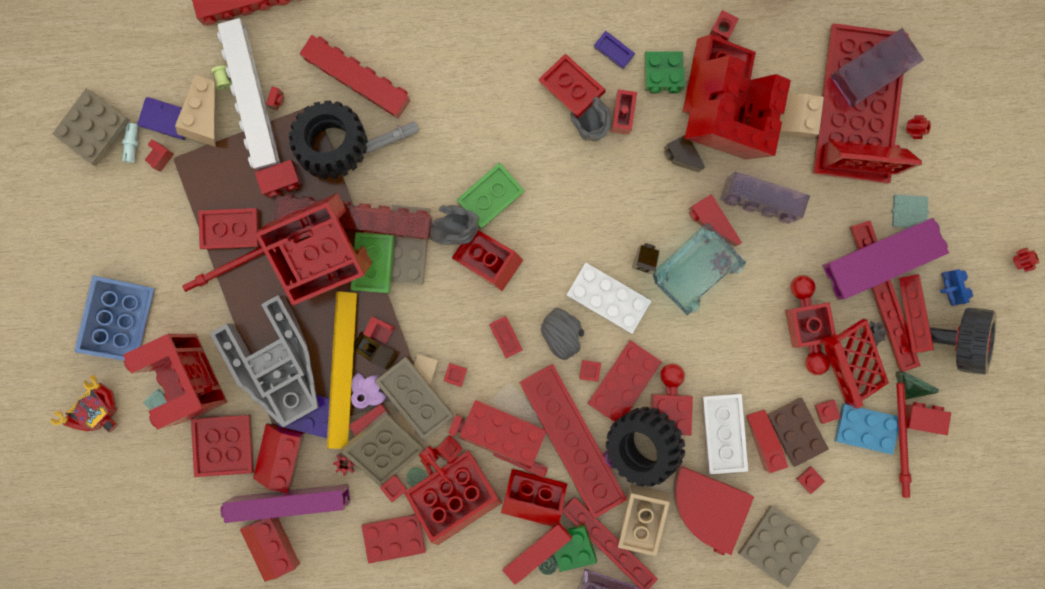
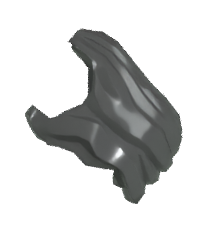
[570,97,611,141]
[431,205,479,245]
[541,308,584,360]

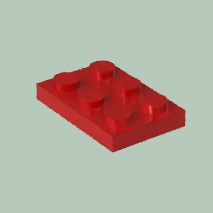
[538,53,606,118]
[198,208,260,250]
[361,514,426,564]

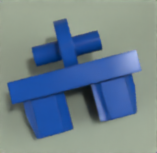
[940,269,973,306]

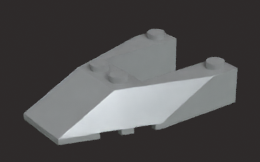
[209,295,319,427]

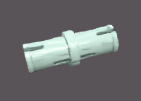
[122,123,139,163]

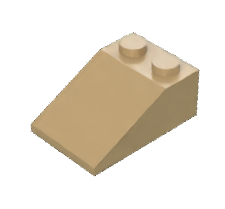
[780,94,824,139]
[618,485,670,556]

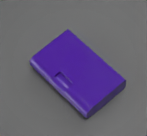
[137,97,186,140]

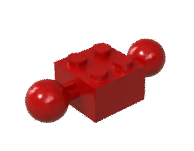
[785,275,836,375]
[650,363,693,436]

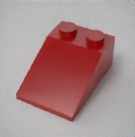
[452,230,523,291]

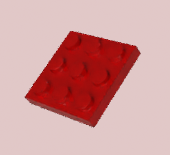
[191,414,254,477]

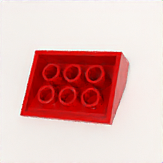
[682,34,756,123]
[822,139,922,175]
[404,450,503,545]

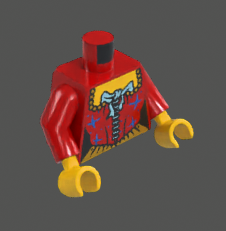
[50,375,118,433]

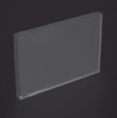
[486,382,540,426]

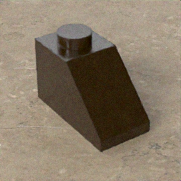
[664,135,705,172]
[632,243,659,274]
[354,332,397,370]

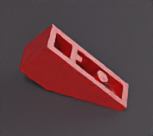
[689,194,742,247]
[746,409,788,473]

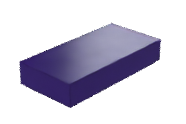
[594,31,635,70]

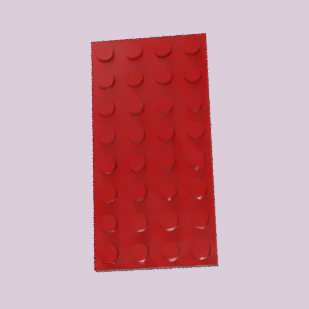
[812,23,909,184]

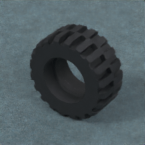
[288,100,368,179]
[606,407,685,487]

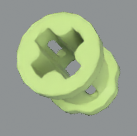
[211,66,232,90]

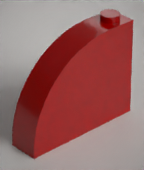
[673,466,754,555]

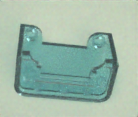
[653,223,746,315]

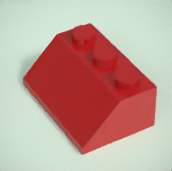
[253,423,304,493]
[501,469,568,527]
[240,517,300,582]

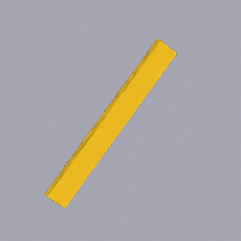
[327,292,357,449]

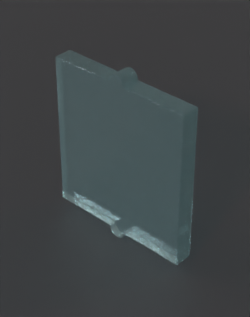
[891,195,929,227]

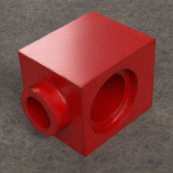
[709,10,739,41]

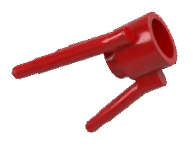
[419,445,448,482]

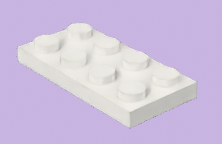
[566,262,651,334]
[702,393,748,474]

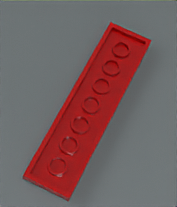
[519,364,627,519]

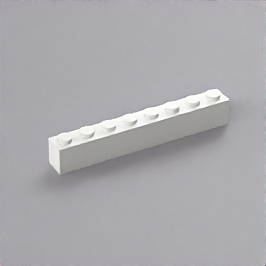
[217,18,280,171]

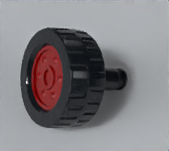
[930,308,996,375]

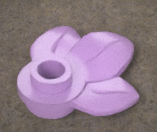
[351,373,386,409]

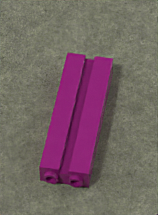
[822,218,949,300]
[220,484,351,523]

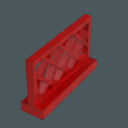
[822,318,889,409]

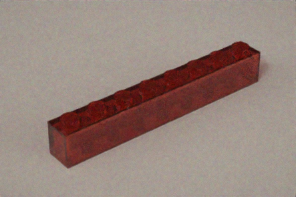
[274,194,433,240]

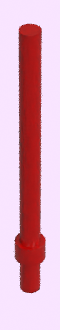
[182,247,264,292]
[896,382,912,498]

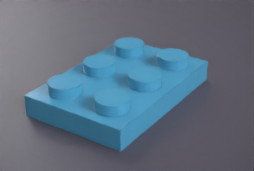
[834,404,899,455]

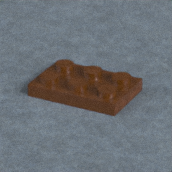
[767,397,829,467]

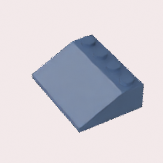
[74,275,154,361]

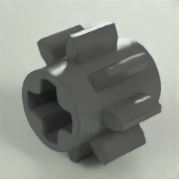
[860,321,888,346]

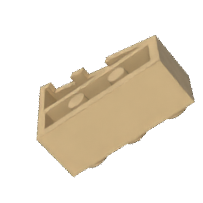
[175,75,216,147]

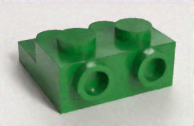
[644,51,685,94]

